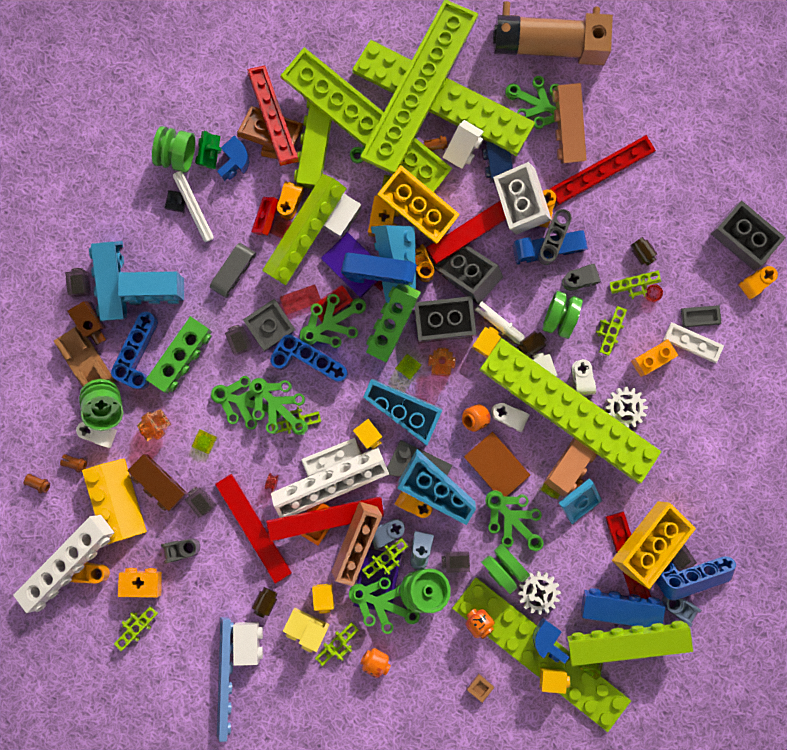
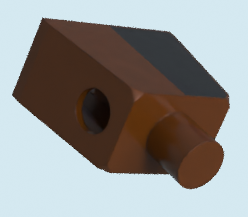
[67,301,106,345]

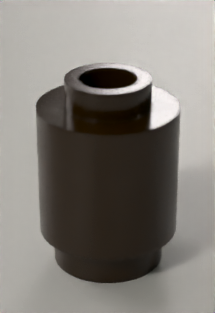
[630,237,657,266]
[517,331,547,357]
[252,587,278,618]

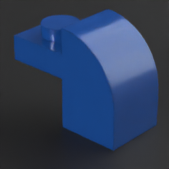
[217,135,250,181]
[533,618,569,663]

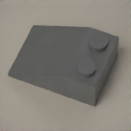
[433,245,503,305]

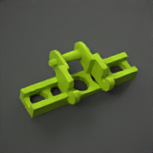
[610,270,662,300]
[595,306,627,356]
[271,406,321,434]
[362,538,408,578]
[114,606,158,651]
[315,622,359,666]

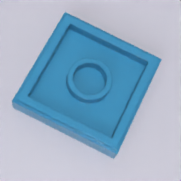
[559,478,602,524]

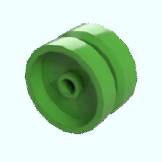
[542,290,583,339]
[481,544,530,594]
[400,569,451,613]

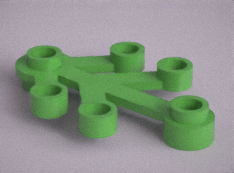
[505,76,559,129]
[300,294,366,348]
[211,376,282,430]
[249,378,308,435]
[485,490,543,551]
[349,577,420,634]

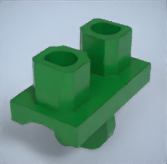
[195,130,222,170]

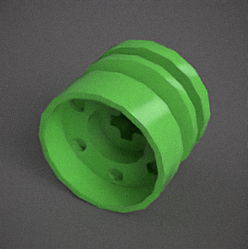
[152,126,196,173]
[79,379,124,431]

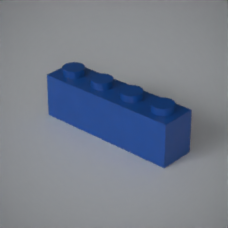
[581,588,666,627]

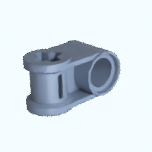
[372,519,405,549]
[410,531,434,570]
[662,596,702,627]

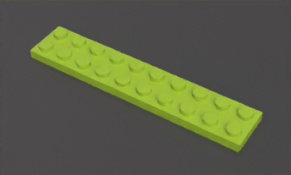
[360,0,478,174]
[352,39,535,156]
[280,47,452,192]
[479,338,662,484]
[452,577,631,732]

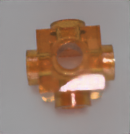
[428,347,456,377]
[137,409,172,442]

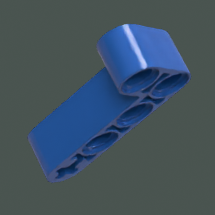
[512,230,588,265]
[341,253,417,285]
[111,311,158,390]
[270,335,348,383]
[656,556,736,600]

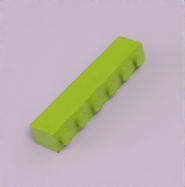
[294,100,332,189]
[262,174,347,285]
[567,621,693,666]

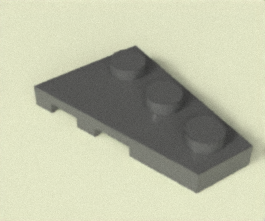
[387,440,452,477]

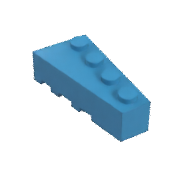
[371,225,416,304]
[89,241,127,321]
[363,379,443,445]
[397,449,476,525]

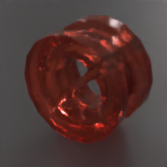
[645,284,663,302]
[265,473,279,492]

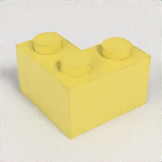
[283,608,330,653]

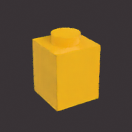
[471,327,501,358]
[353,419,383,449]
[312,583,335,614]
[539,667,570,694]

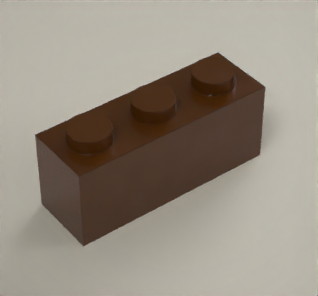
[127,454,188,511]

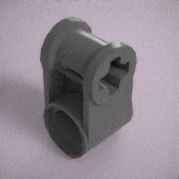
[562,264,601,291]
[161,538,201,564]

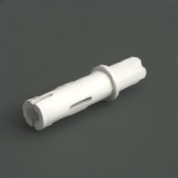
[474,301,525,345]

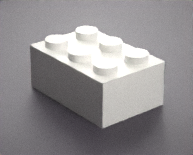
[493,162,552,235]

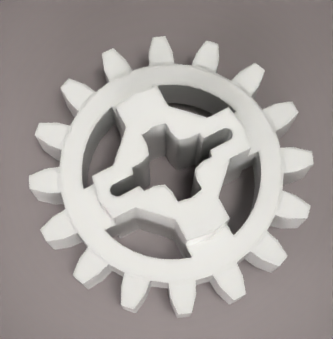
[604,387,648,428]
[517,571,561,615]

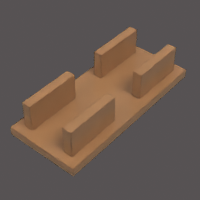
[54,326,116,387]

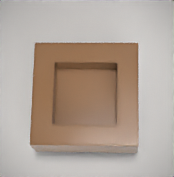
[466,673,495,703]

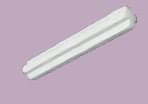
[173,171,214,242]

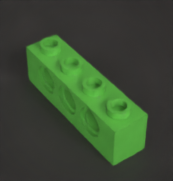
[366,284,421,363]
[146,316,212,393]

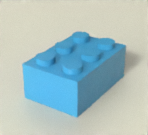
[118,271,184,305]

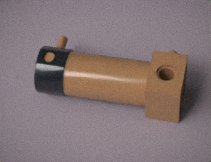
[493,1,613,66]

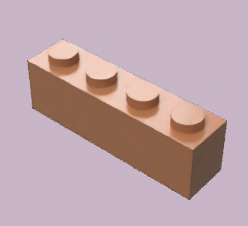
[552,83,587,164]
[543,438,597,496]
[331,501,382,586]

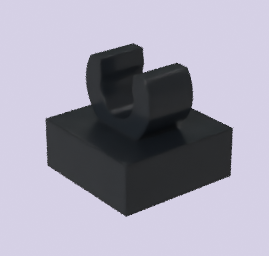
[165,190,186,213]

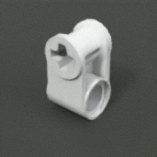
[572,359,596,396]
[491,403,530,432]
[76,422,117,448]

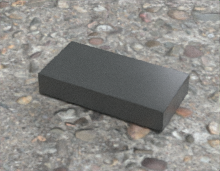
[681,305,722,328]

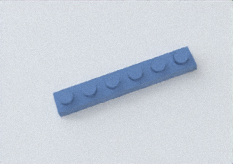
[217,617,234,742]

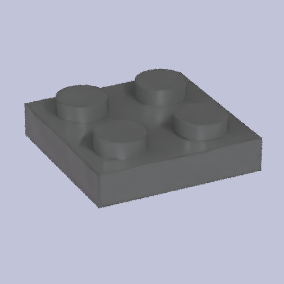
[243,299,296,352]

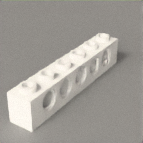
[271,447,389,518]
[13,515,115,613]

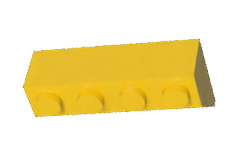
[377,165,460,244]
[82,458,147,545]
[611,501,696,589]

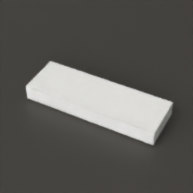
[663,322,724,363]
[301,438,361,477]

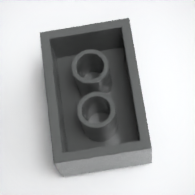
[710,200,786,270]
[414,296,476,343]

